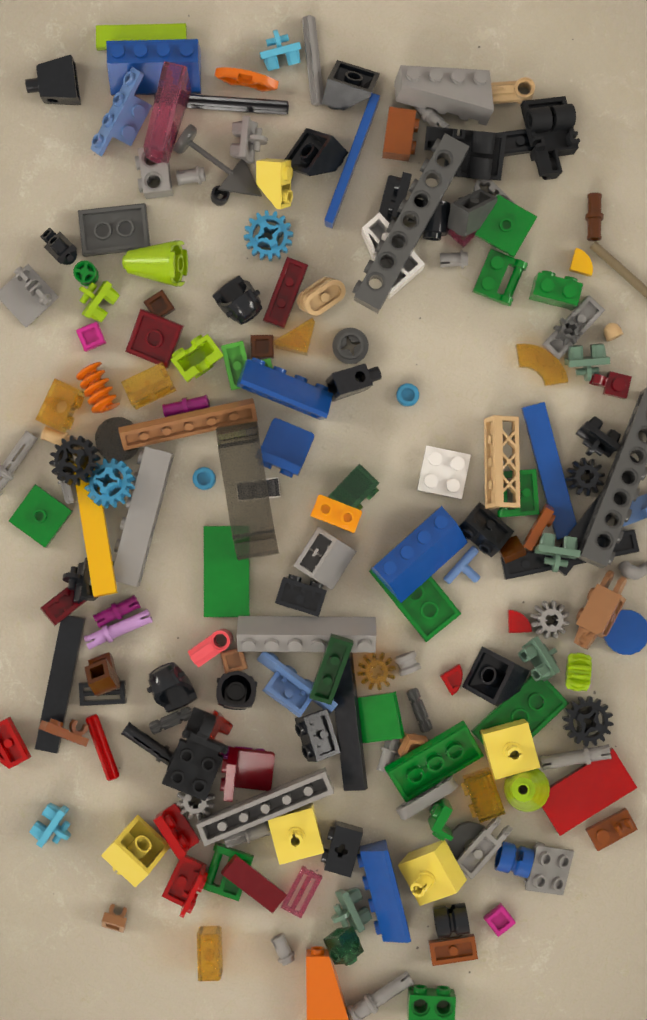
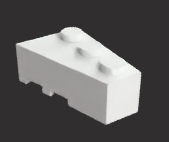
[361,212,425,299]

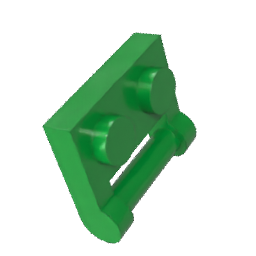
[472,249,528,306]
[497,469,540,517]
[203,842,254,901]

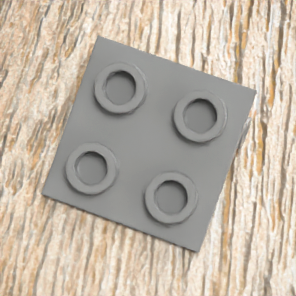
[0,264,59,328]
[524,842,574,895]

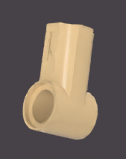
[491,77,535,104]

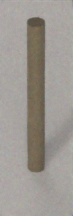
[590,241,647,299]

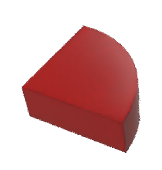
[508,610,532,633]
[440,664,463,695]

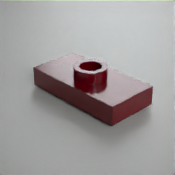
[40,587,86,627]

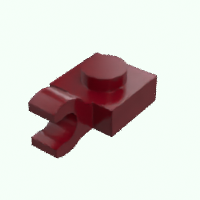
[589,371,632,399]

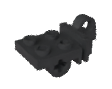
[520,96,580,180]
[424,126,507,181]
[162,707,228,801]

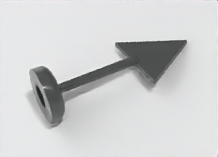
[173,124,262,197]

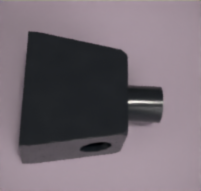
[25,55,81,105]
[325,364,382,402]

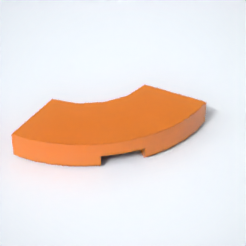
[214,67,279,92]

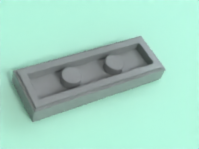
[541,295,605,361]

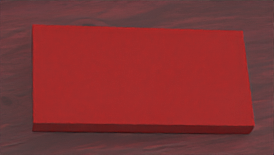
[542,747,637,836]

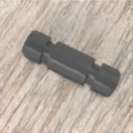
[407,688,433,733]
[149,707,192,734]

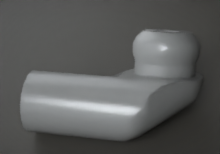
[618,561,647,580]

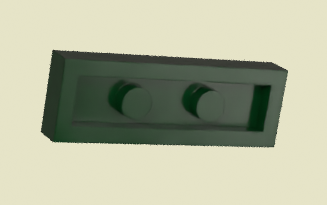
[309,633,353,705]

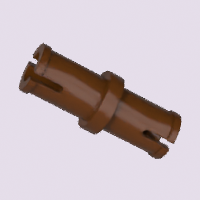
[585,193,604,241]

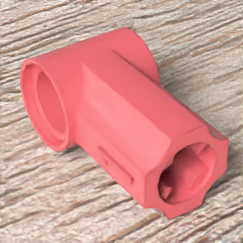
[188,629,233,668]

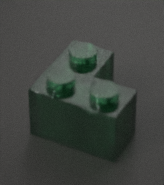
[328,464,379,510]

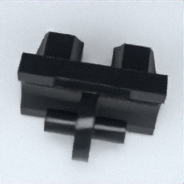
[40,228,77,265]
[576,416,621,458]
[62,557,98,604]

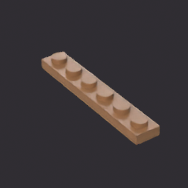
[118,398,258,451]

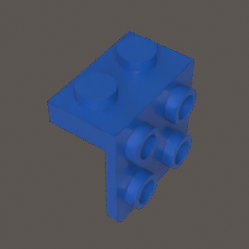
[255,418,314,478]

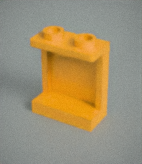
[310,495,362,533]

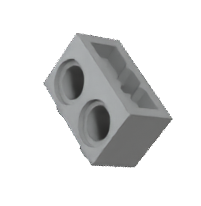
[135,145,173,199]

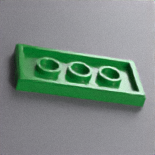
[204,526,250,617]
[369,570,461,642]
[471,675,569,745]
[384,720,484,802]

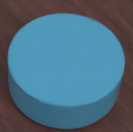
[396,383,419,407]
[193,467,216,490]

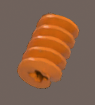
[76,362,120,413]

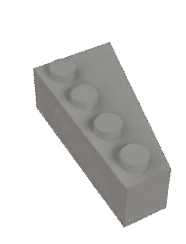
[394,65,494,126]

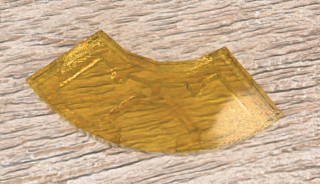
[515,344,568,386]

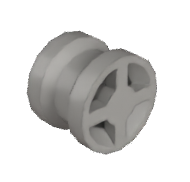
[394,651,421,676]

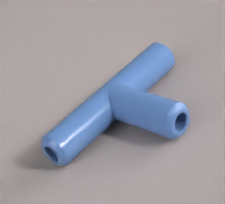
[443,546,480,584]

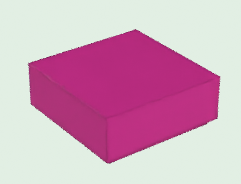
[76,321,106,352]
[483,903,516,937]

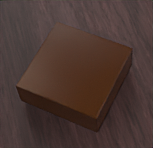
[144,290,175,317]
[251,335,274,359]
[499,535,527,563]

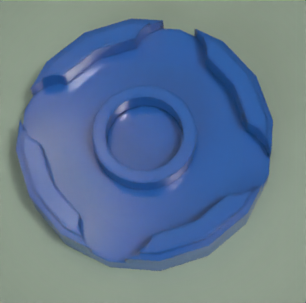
[603,610,647,655]

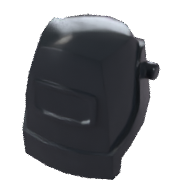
[212,276,263,325]
[147,662,197,713]
[216,671,257,710]

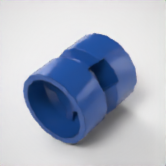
[494,841,534,879]

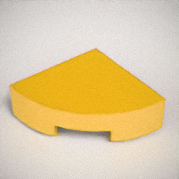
[569,248,593,277]

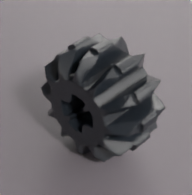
[565,458,605,496]

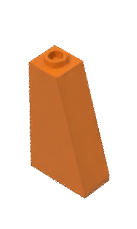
[306,946,351,1020]

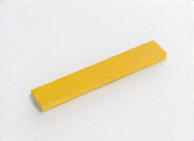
[74,463,118,597]

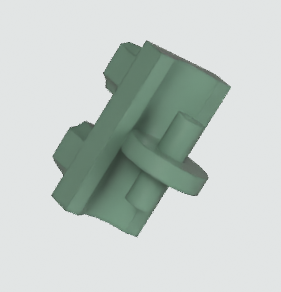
[564,343,610,381]
[534,533,581,572]
[518,636,560,682]
[331,887,372,933]

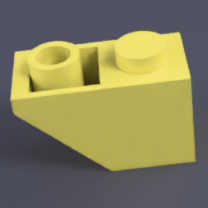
[256,158,293,209]

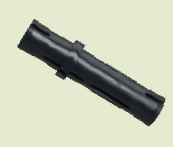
[121,722,173,766]

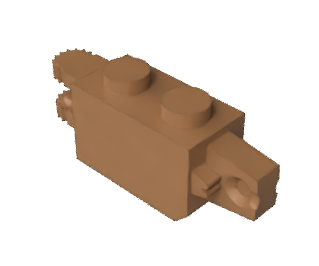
[574,570,627,650]

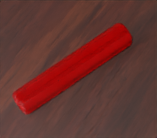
[85,714,119,781]

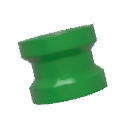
[73,261,99,286]

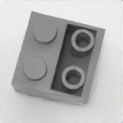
[293,527,357,590]

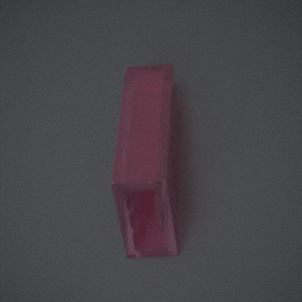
[143,61,191,163]

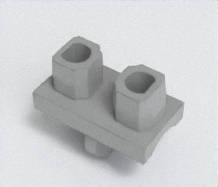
[230,116,268,164]

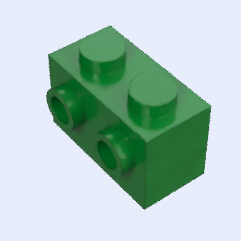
[529,271,583,310]

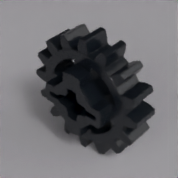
[49,435,101,486]
[562,696,614,747]

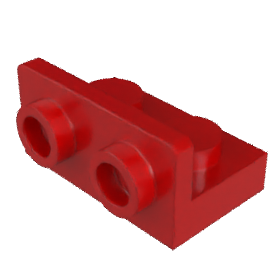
[153,803,200,860]

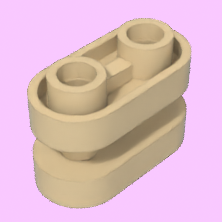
[297,277,346,316]

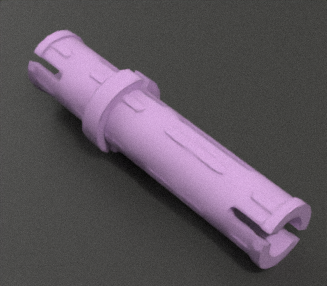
[84,609,153,650]

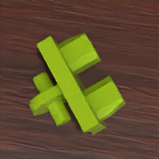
[79,281,120,322]

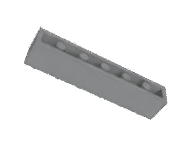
[113,446,174,587]
[237,616,376,653]
[196,767,334,846]

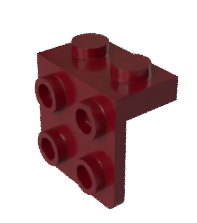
[220,747,275,802]

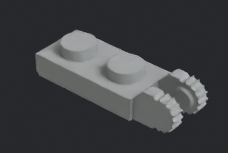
[456,815,513,879]

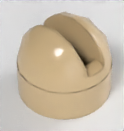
[603,323,623,342]

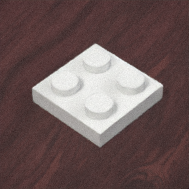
[417,445,471,499]

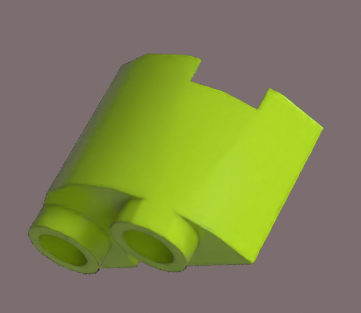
[170,334,224,382]

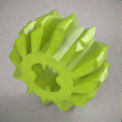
[565,653,592,692]

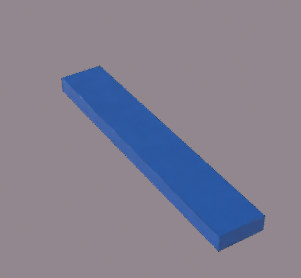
[324,93,380,229]
[521,402,576,540]

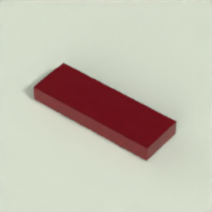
[263,257,308,329]
[221,854,287,914]

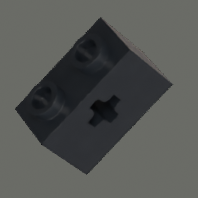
[321,821,363,878]

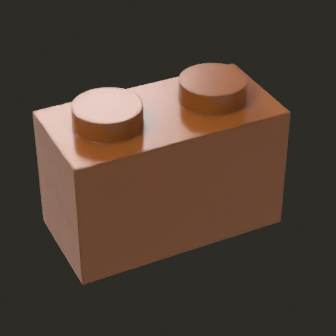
[382,107,420,162]

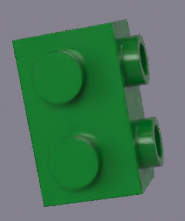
[428,798,454,841]

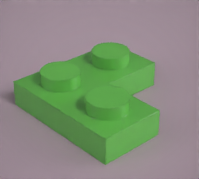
[221,341,273,390]

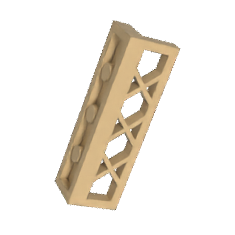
[484,415,520,509]

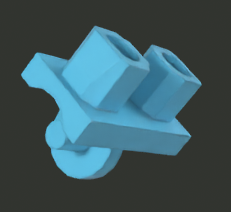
[259,30,301,71]
[29,803,71,848]

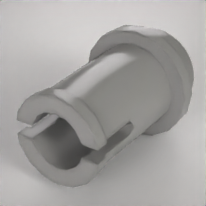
[176,166,206,186]
[440,250,468,268]
[271,933,295,966]

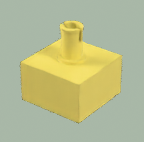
[480,719,540,780]
[268,802,324,865]
[101,815,170,887]
[398,840,467,906]

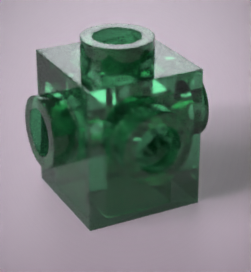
[323,926,364,966]

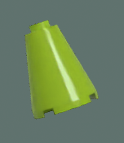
[122,240,188,287]
[504,768,550,812]

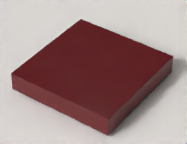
[125,309,184,368]

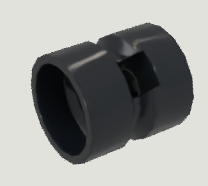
[433,903,470,938]

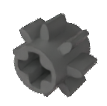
[553,316,583,346]

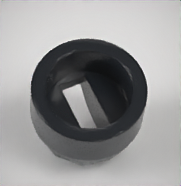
[211,185,230,206]

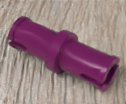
[162,395,210,417]
[93,595,141,628]

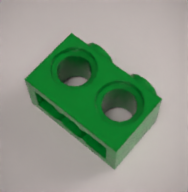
[407,984,456,1020]

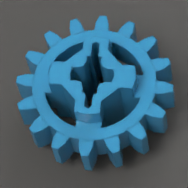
[244,210,293,261]
[85,458,135,509]

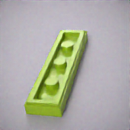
[96,23,187,51]

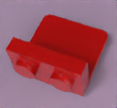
[161,855,208,918]

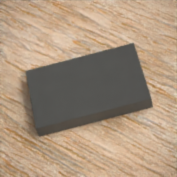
[78,203,151,257]

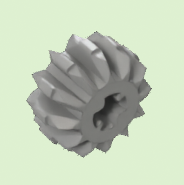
[530,600,570,639]
[176,787,216,820]

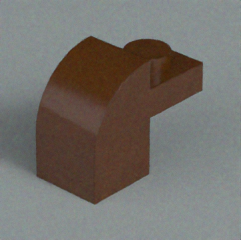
[85,652,121,697]

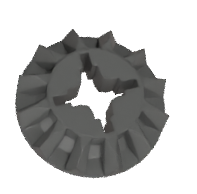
[332,328,369,364]

